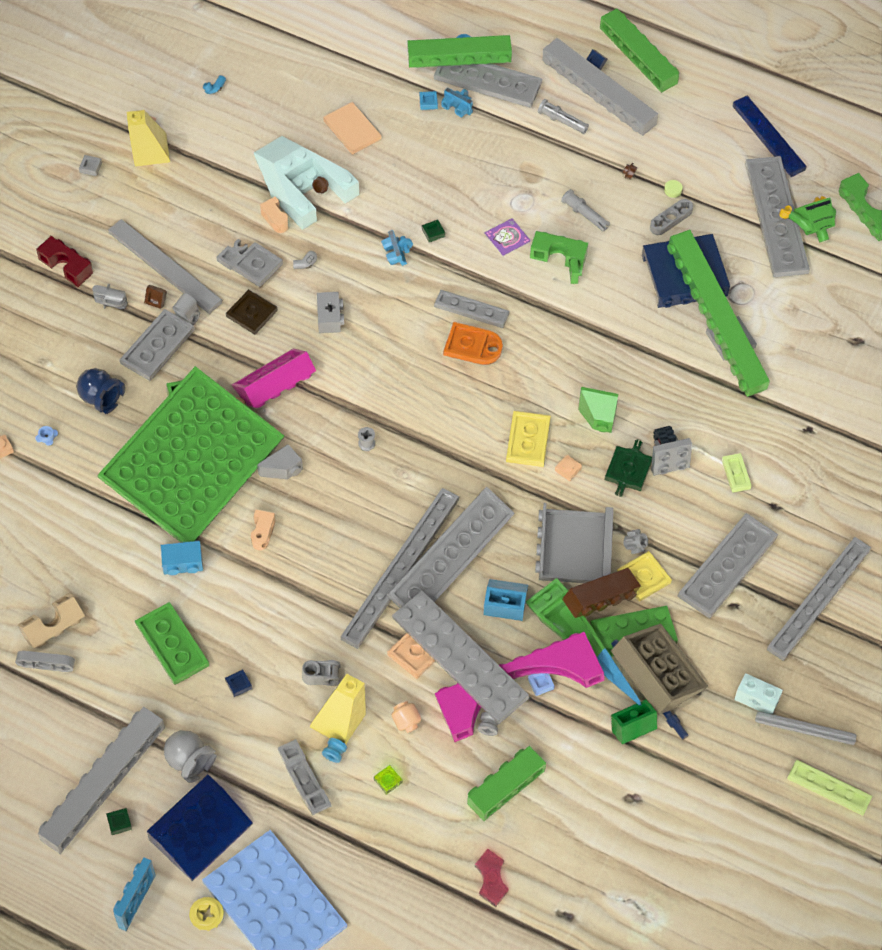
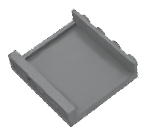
[535,503,613,583]

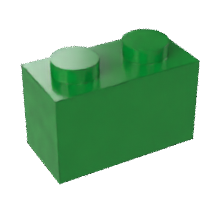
[611,699,657,744]

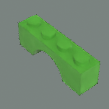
[838,173,882,241]

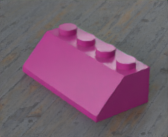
[231,348,316,408]

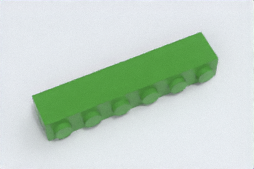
[600,9,679,93]
[407,35,512,68]

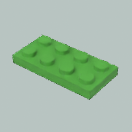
[135,602,210,685]
[590,606,678,657]

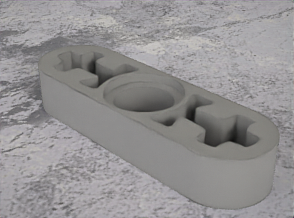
[650,199,693,235]
[15,651,75,672]

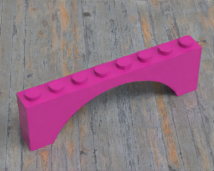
[434,632,605,742]

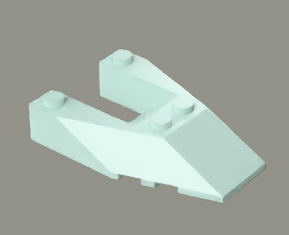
[254,136,359,230]

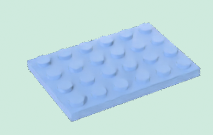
[202,830,347,950]

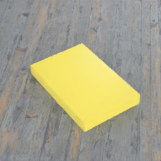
[506,411,551,467]

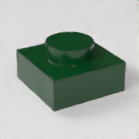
[422,220,445,242]
[106,808,132,835]

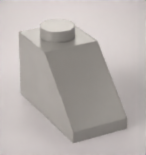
[257,444,303,480]

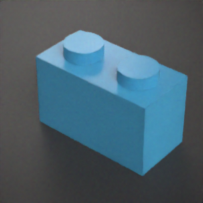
[161,541,203,575]

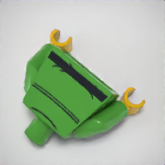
[779,196,836,243]

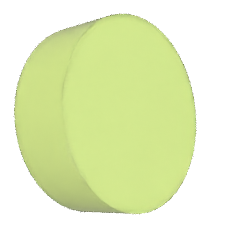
[664,180,682,198]

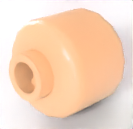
[391,701,421,733]

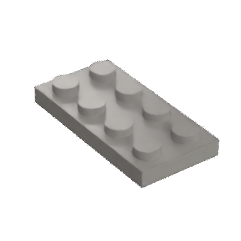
[120,309,195,381]

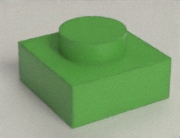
[569,258,582,284]

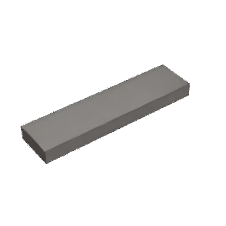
[434,290,509,328]

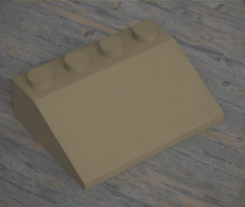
[611,624,708,715]

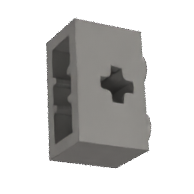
[317,292,344,333]

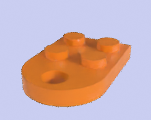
[443,322,503,365]

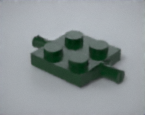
[604,440,652,497]

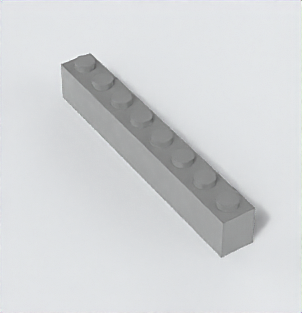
[542,38,658,136]
[38,707,165,854]

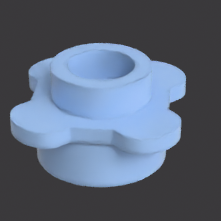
[35,426,58,446]

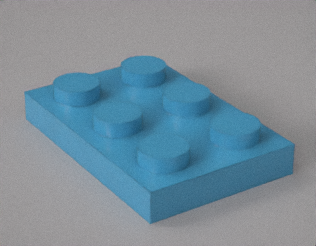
[113,857,156,931]

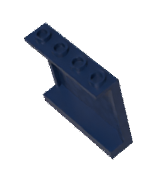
[642,234,730,308]

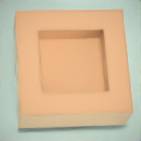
[0,434,14,458]
[555,455,582,481]

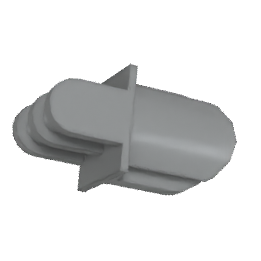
[92,284,127,309]

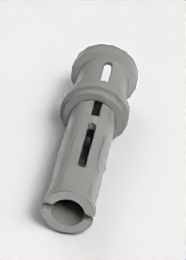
[538,99,589,134]
[561,189,610,232]

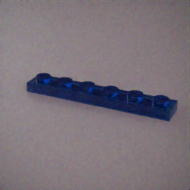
[732,95,807,177]

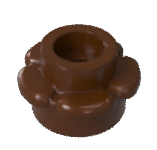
[623,163,637,180]
[312,176,329,194]

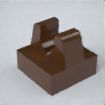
[144,285,167,309]

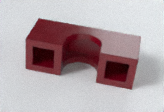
[36,236,93,287]

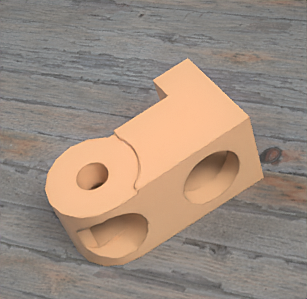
[260,197,289,233]
[251,510,276,550]

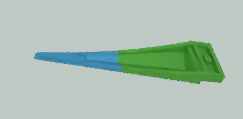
[526,578,641,705]

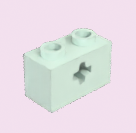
[734,673,783,714]

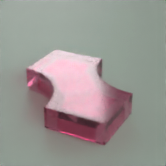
[475,849,509,907]

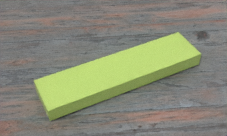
[787,759,872,816]

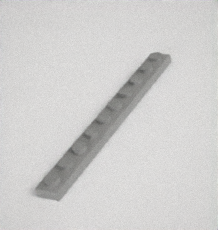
[341,488,459,649]

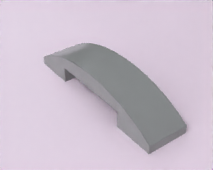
[278,739,332,815]

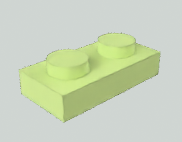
[722,453,751,493]

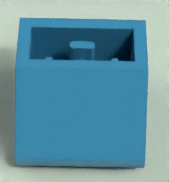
[483,579,528,621]

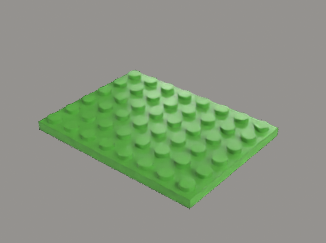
[97,366,284,543]

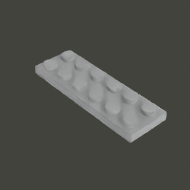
[434,63,542,108]
[678,513,778,619]

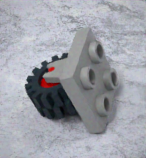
[651,426,692,476]

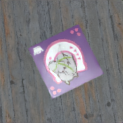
[484,218,531,256]

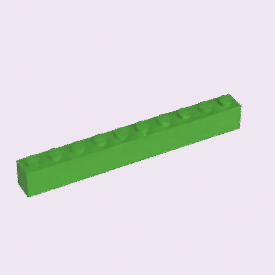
[667,230,770,397]

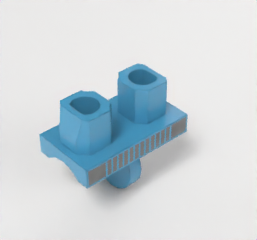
[441,87,473,118]
[381,230,413,266]

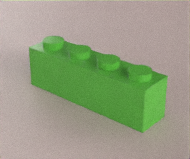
[467,746,546,821]

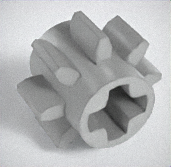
[624,529,648,554]

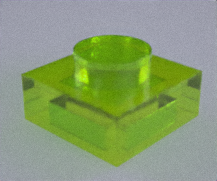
[374,765,403,795]

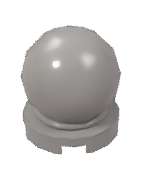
[164,730,217,783]

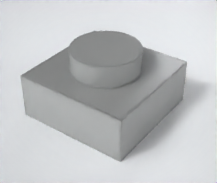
[79,155,102,176]

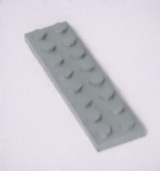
[745,156,810,277]
[386,487,515,608]
[392,591,529,724]

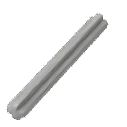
[755,711,857,745]

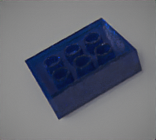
[147,774,253,881]

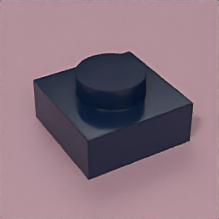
[586,49,608,70]
[225,670,252,697]

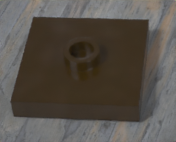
[226,289,278,335]

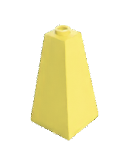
[126,110,170,166]
[310,674,366,744]

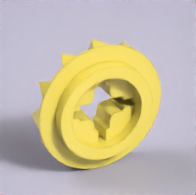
[189,897,224,931]

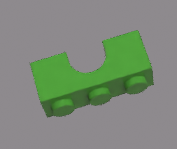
[530,231,588,270]

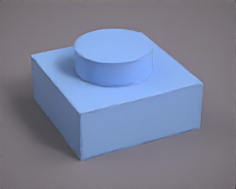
[528,673,555,696]

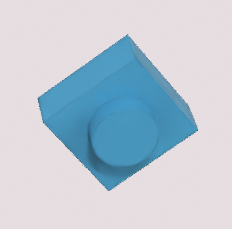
[419,91,438,110]

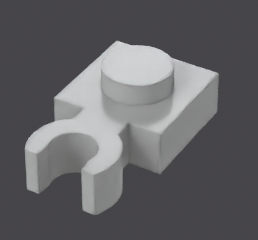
[216,239,248,270]

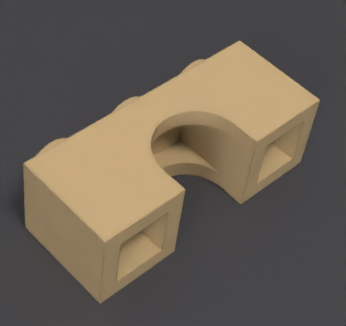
[17,593,85,648]

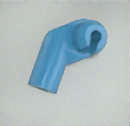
[203,75,226,94]

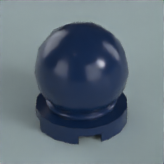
[76,368,125,414]

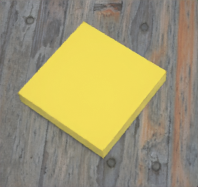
[617,551,672,602]

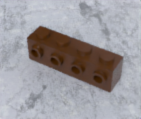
[562,568,641,618]

